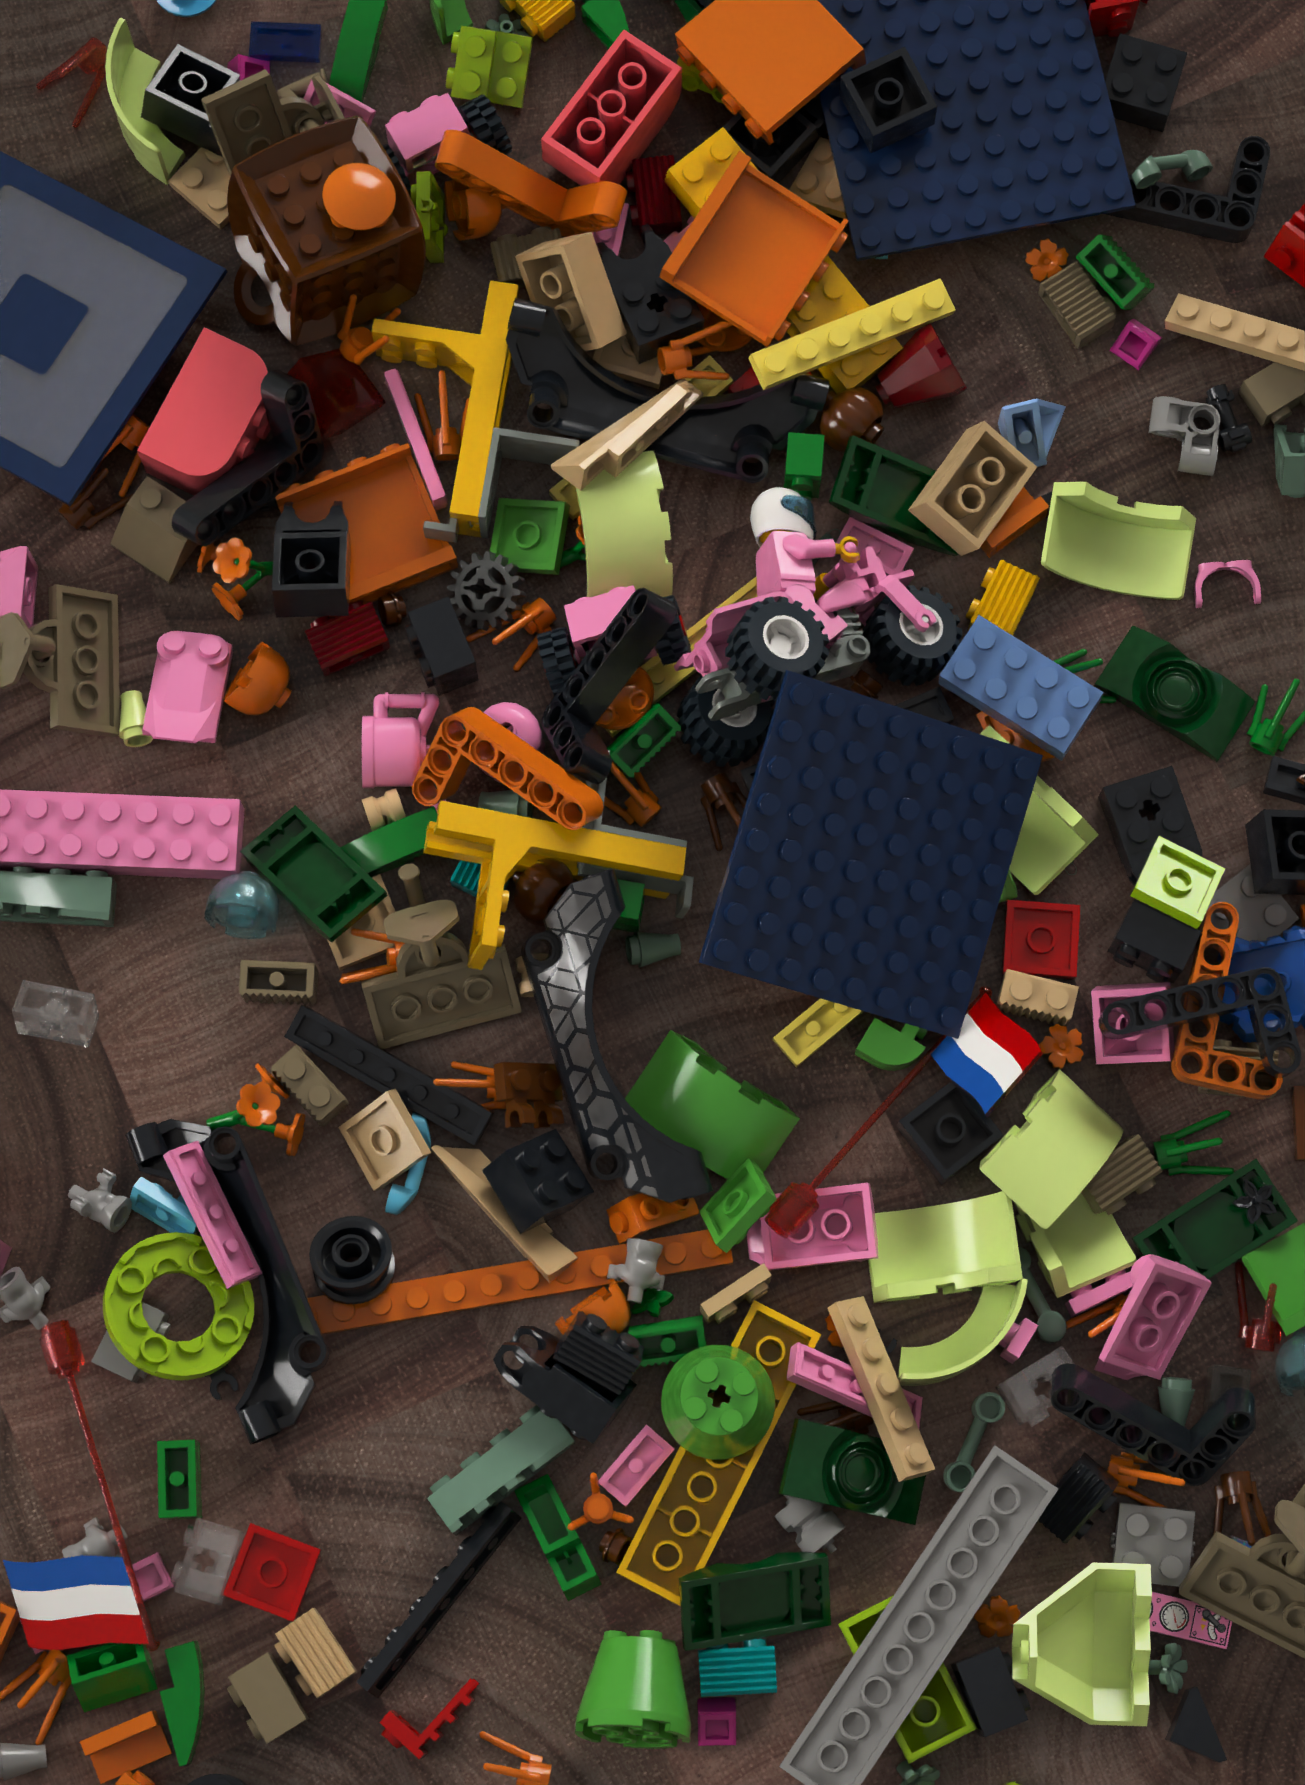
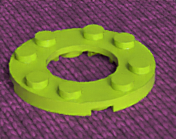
[103,1232,254,1380]

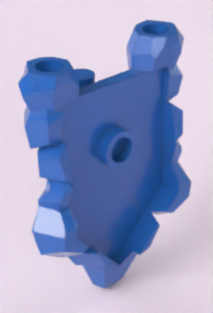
[1217,925,1305,1042]

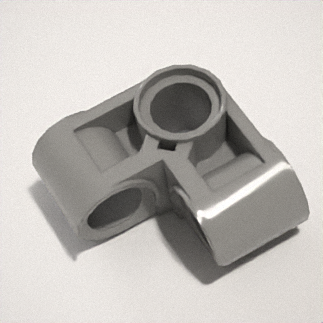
[1148,396,1220,476]

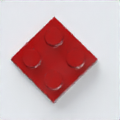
[1002,900,1080,979]
[223,1523,322,1621]

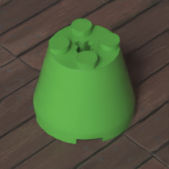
[661,1345,775,1460]
[575,1630,691,1749]

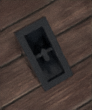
[1165,1687,1227,1763]

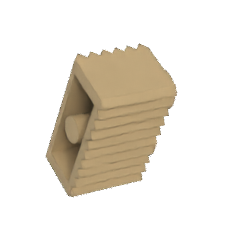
[996,969,1079,1026]
[274,1608,357,1698]

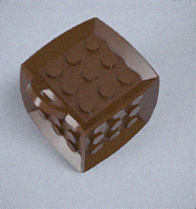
[227,116,426,346]

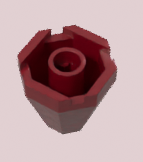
[875,323,967,408]

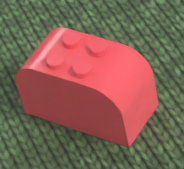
[541,29,682,186]
[137,327,271,496]

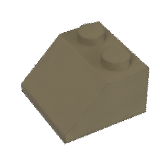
[110,476,198,584]

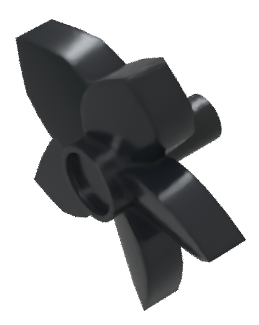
[1232,1179,1277,1224]

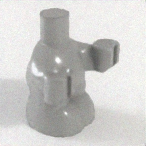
[68,1168,132,1233]
[607,1238,665,1304]
[0,1267,51,1330]
[62,1517,128,1565]

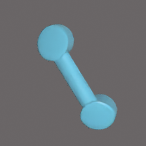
[385,1112,431,1215]

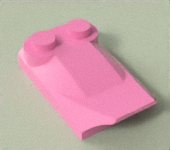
[142,631,233,743]
[747,1183,878,1271]
[1094,1254,1212,1380]

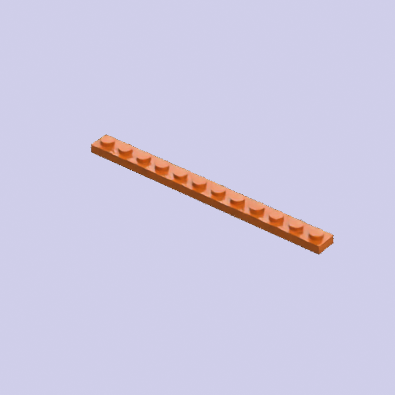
[307,1229,733,1335]

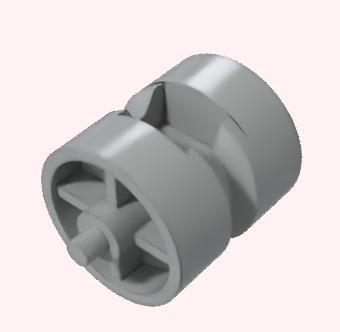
[774,1495,845,1554]

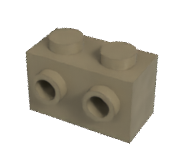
[227,1652,310,1744]

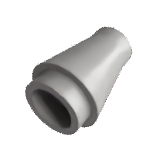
[0,1743,47,1781]

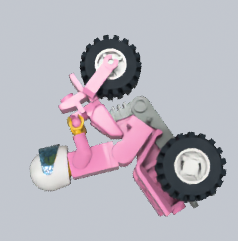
[674,487,962,767]

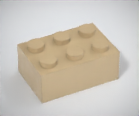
[515,232,627,351]
[908,421,1037,556]

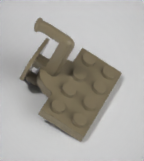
[201,68,345,176]
[0,584,120,737]
[361,864,522,1049]
[1179,1483,1305,1659]

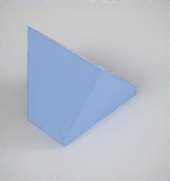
[998,398,1066,467]

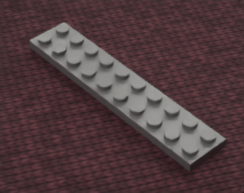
[779,1445,1058,1785]

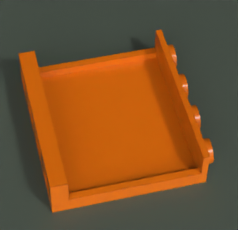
[675,0,866,145]
[659,150,849,347]
[275,443,458,619]

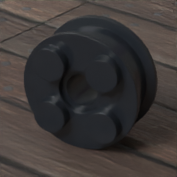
[309,1216,395,1304]

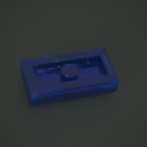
[249,21,322,63]

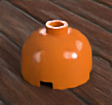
[444,178,506,241]
[224,642,292,716]
[554,1281,631,1335]

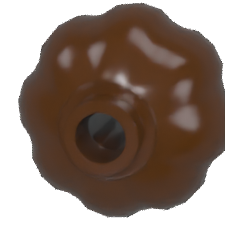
[820,387,884,453]
[513,858,577,926]

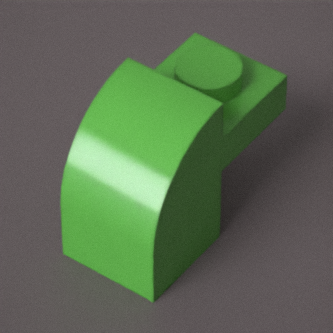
[854,1018,928,1071]

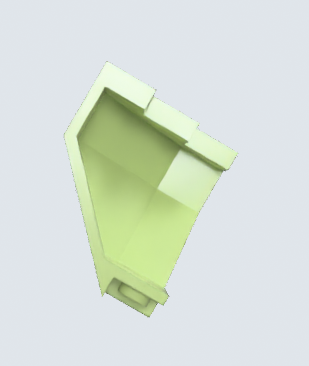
[1012,1562,1152,1726]

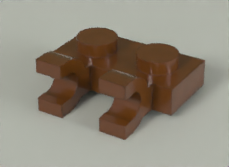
[493,1062,564,1129]

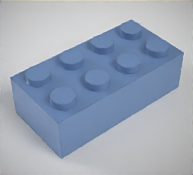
[938,615,1104,761]

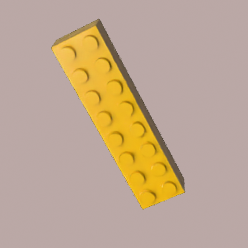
[664,127,903,393]
[616,1300,821,1606]

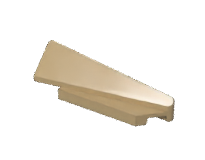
[551,379,703,491]
[430,1145,578,1283]

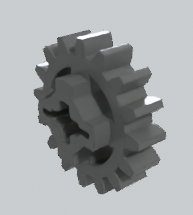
[447,551,526,631]

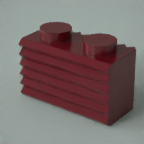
[626,155,682,237]
[305,601,390,676]

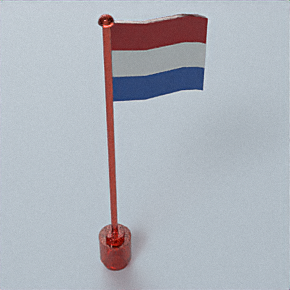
[765,986,1043,1238]
[3,1320,160,1651]

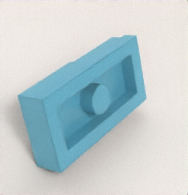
[130,1177,197,1235]

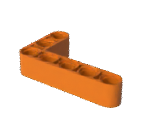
[435,130,627,237]
[412,707,604,830]
[1171,902,1283,1100]

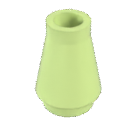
[119,690,153,747]

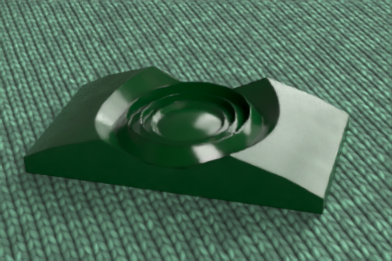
[829,435,958,556]
[1094,625,1256,762]
[240,805,388,942]
[1132,1159,1298,1279]
[779,1418,931,1525]
[679,1552,831,1651]

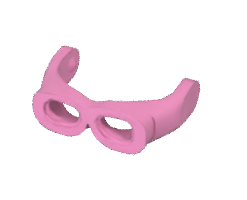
[1194,560,1261,608]

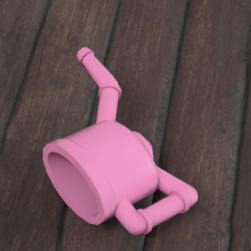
[362,692,450,815]

